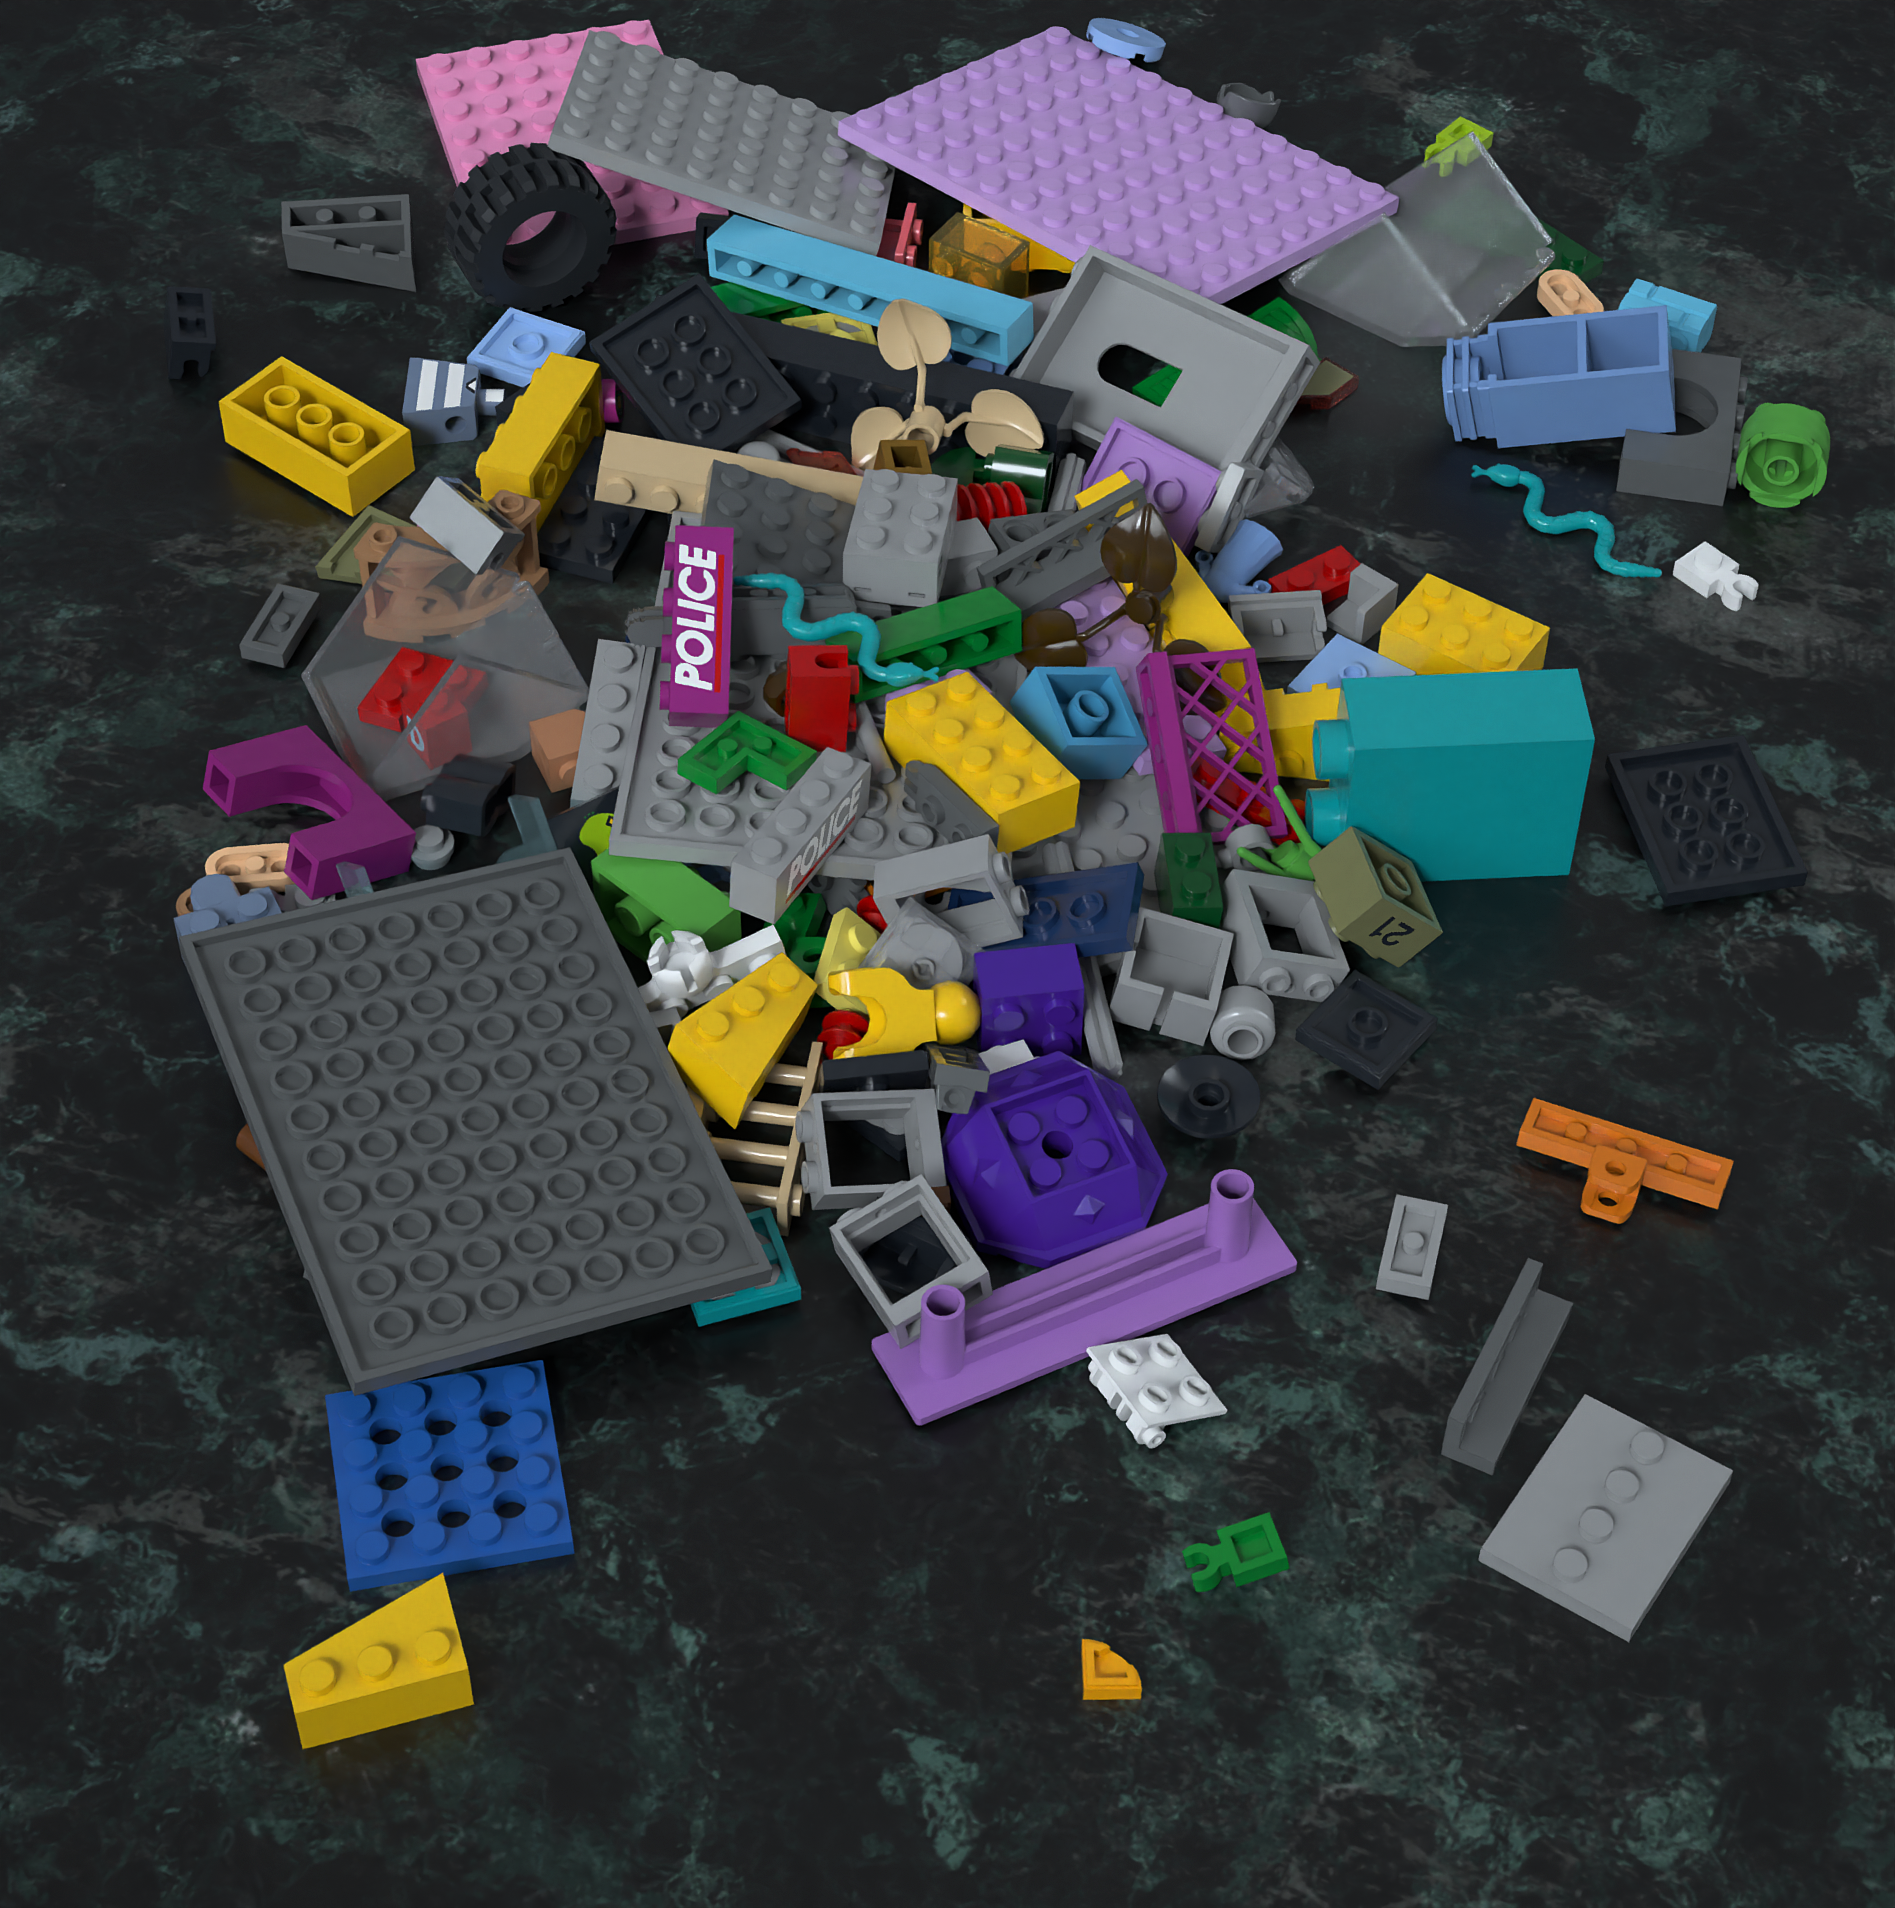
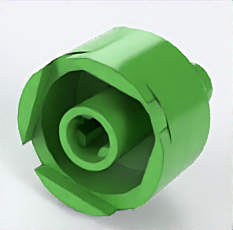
[1736,403,1830,508]

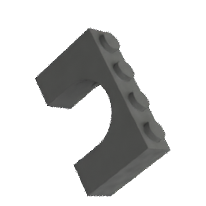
[1616,349,1748,506]

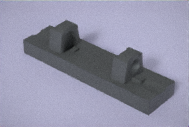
[923,1041,990,1114]

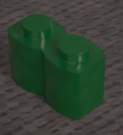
[983,444,1054,515]

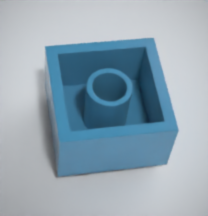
[1009,667,1148,779]

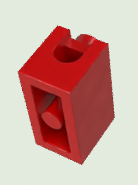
[784,645,859,752]

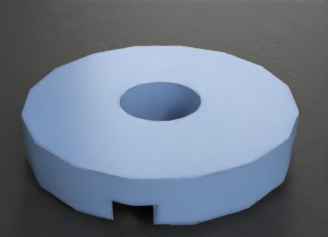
[1086,18,1166,62]

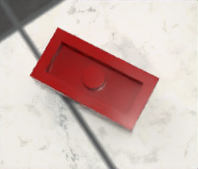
[1268,545,1360,605]

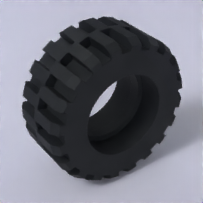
[444,143,617,312]

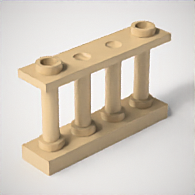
[686,1042,823,1236]

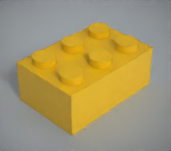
[1378,573,1550,675]

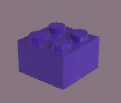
[973,943,1085,1057]

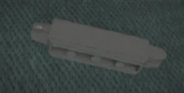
[625,583,892,661]

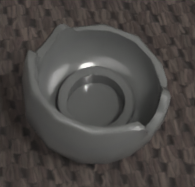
[1217,83,1281,129]

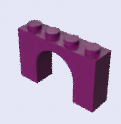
[203,725,416,900]

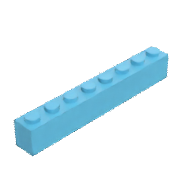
[707,215,1034,366]

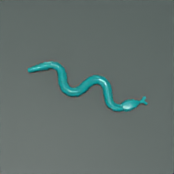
[1471,463,1662,578]
[733,573,939,687]

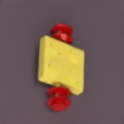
[813,895,892,1060]

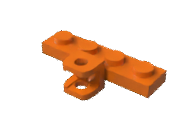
[1517,1098,1734,1224]

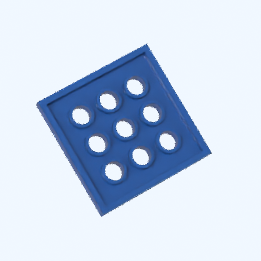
[325,1360,574,1592]

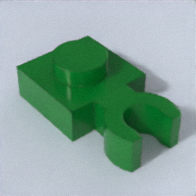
[1182,1512,1290,1592]

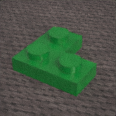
[677,711,817,795]

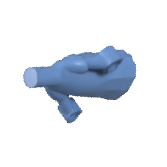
[1195,519,1283,603]

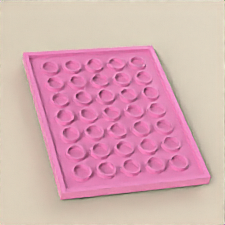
[416,20,729,246]

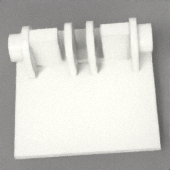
[1086,1334,1227,1448]

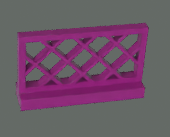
[1136,648,1288,845]

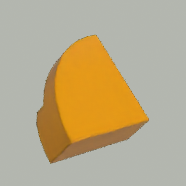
[1081,1639,1142,1700]

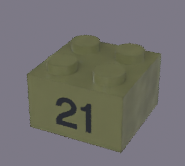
[1308,826,1443,968]

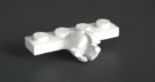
[638,925,786,1018]

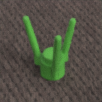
[1216,785,1322,881]

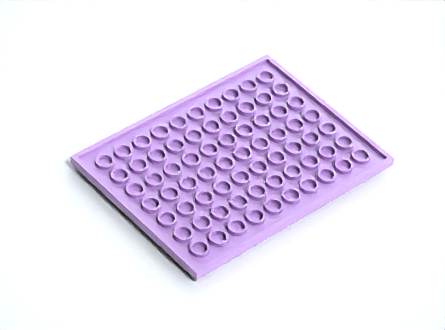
[838,26,1400,305]

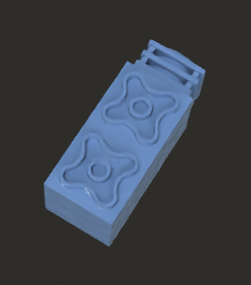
[1442,305,1676,448]

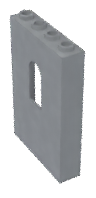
[1009,245,1320,472]

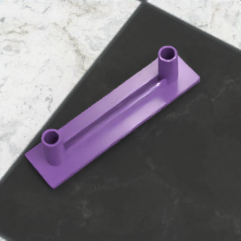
[872,1169,1297,1425]

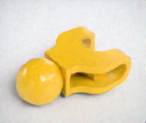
[828,967,981,1059]

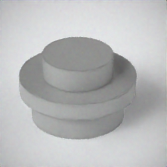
[411,825,455,870]

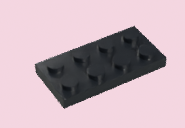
[537,436,654,584]

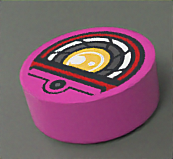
[602,379,624,423]

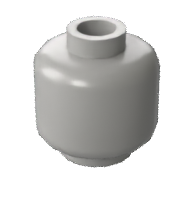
[1209,985,1276,1060]

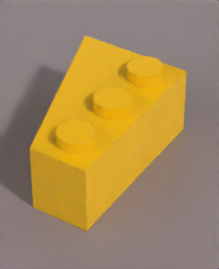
[1219,683,1340,781]
[667,952,818,1129]
[283,1573,474,1749]

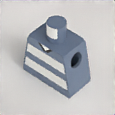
[402,358,506,446]

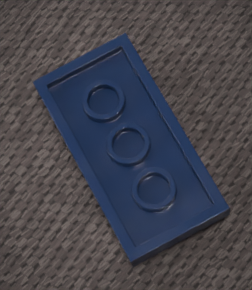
[947,862,1144,974]

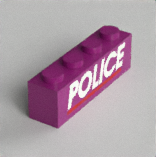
[659,525,734,728]

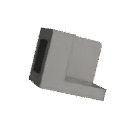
[1326,563,1398,645]

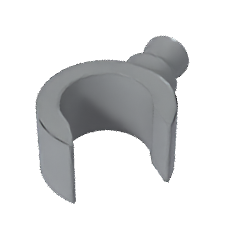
[1215,824,1274,872]

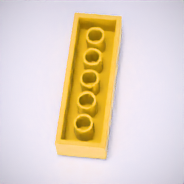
[1074,469,1265,718]

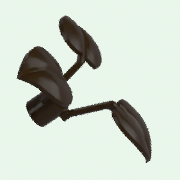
[1014,503,1228,716]

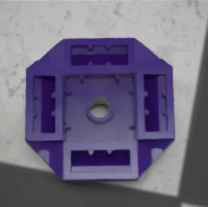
[941,1051,1168,1269]

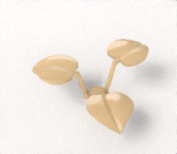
[851,299,1044,471]

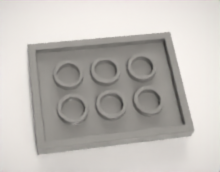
[1478,1394,1733,1642]

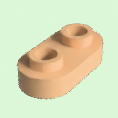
[1537,269,1604,317]
[205,843,295,895]

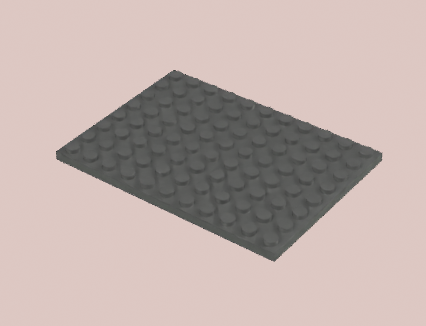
[179,847,773,1396]

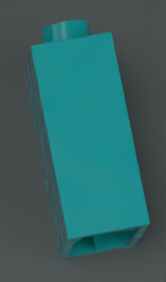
[1305,668,1595,882]

